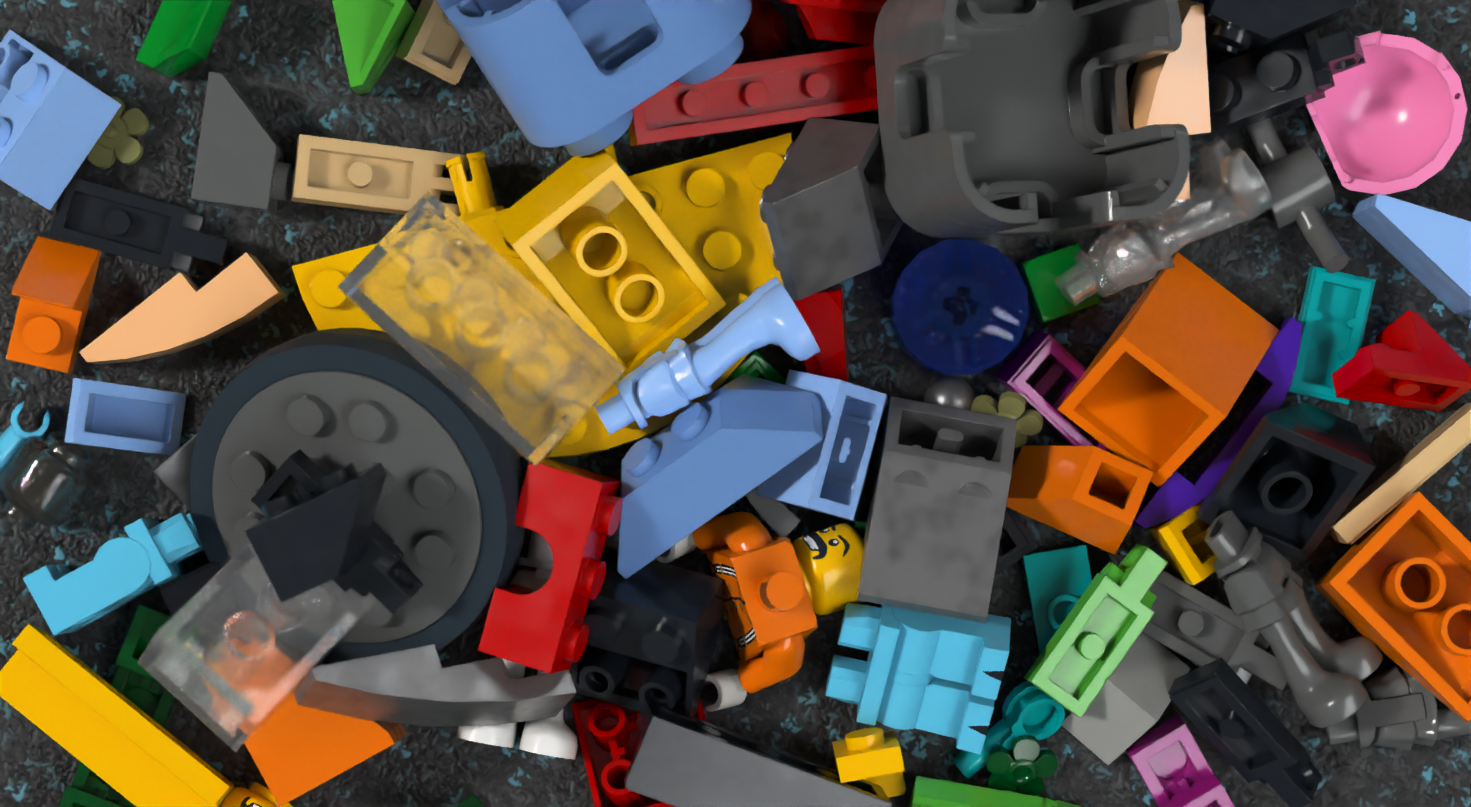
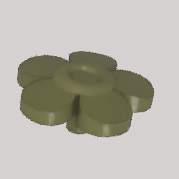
[87,96,149,169]
[970,391,1043,448]

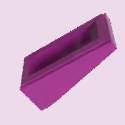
[995,331,1110,452]

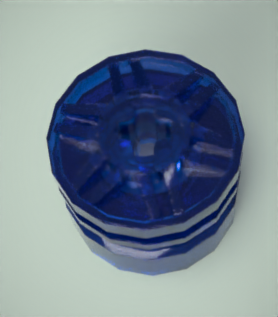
[888,239,1029,377]

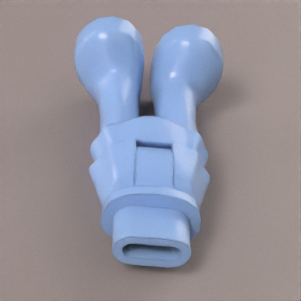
[595,277,821,435]

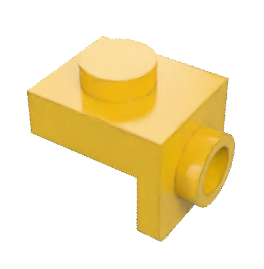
[832,727,906,798]

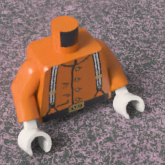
[656,511,817,712]

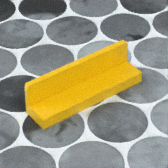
[0,624,237,807]

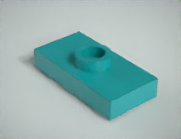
[1288,266,1376,405]
[1022,545,1092,656]

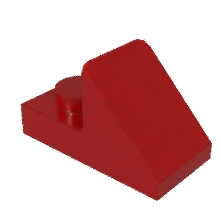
[1332,310,1471,412]

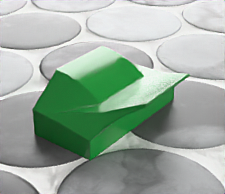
[136,0,232,78]

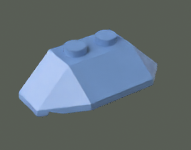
[617,374,823,579]

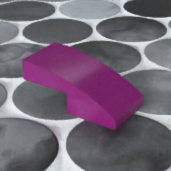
[1125,715,1235,807]

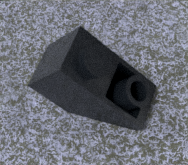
[245,462,386,603]

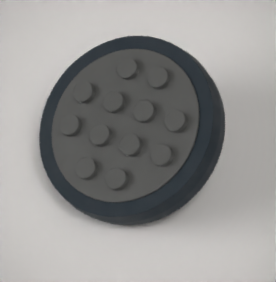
[190,328,526,662]

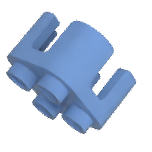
[436,0,752,156]

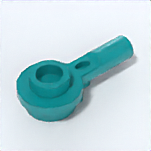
[953,681,1065,779]

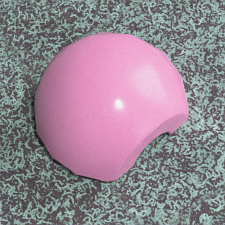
[1306,31,1467,195]

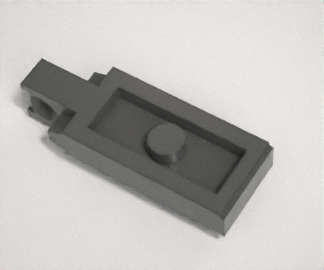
[1142,570,1287,691]

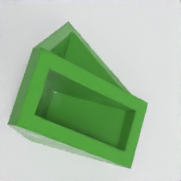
[332,0,415,95]

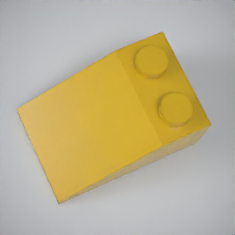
[494,149,727,380]

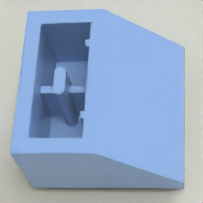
[0,29,121,210]
[756,369,889,522]

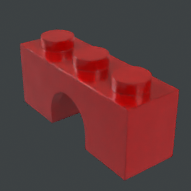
[478,459,623,674]

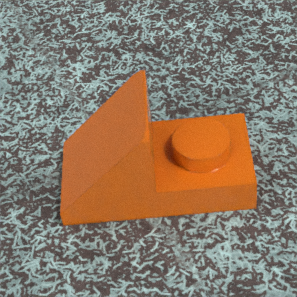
[6,236,101,374]

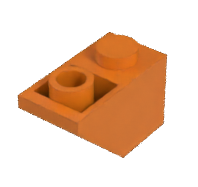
[1006,445,1154,555]

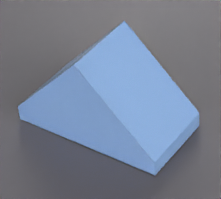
[64,378,187,456]

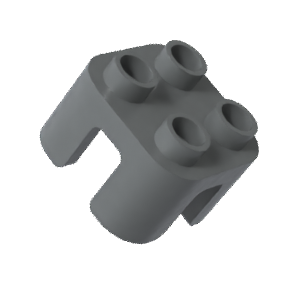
[874,0,1190,238]

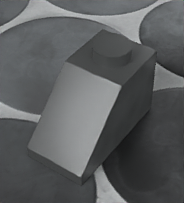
[191,72,292,214]

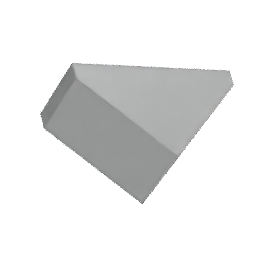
[1062,632,1191,765]

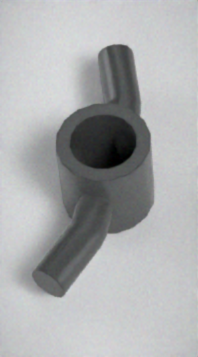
[1246,118,1349,273]

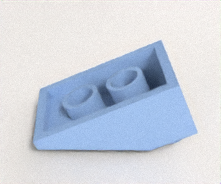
[1351,193,1471,330]

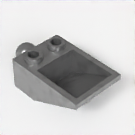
[857,376,1017,623]

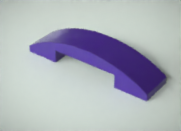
[1132,317,1302,529]

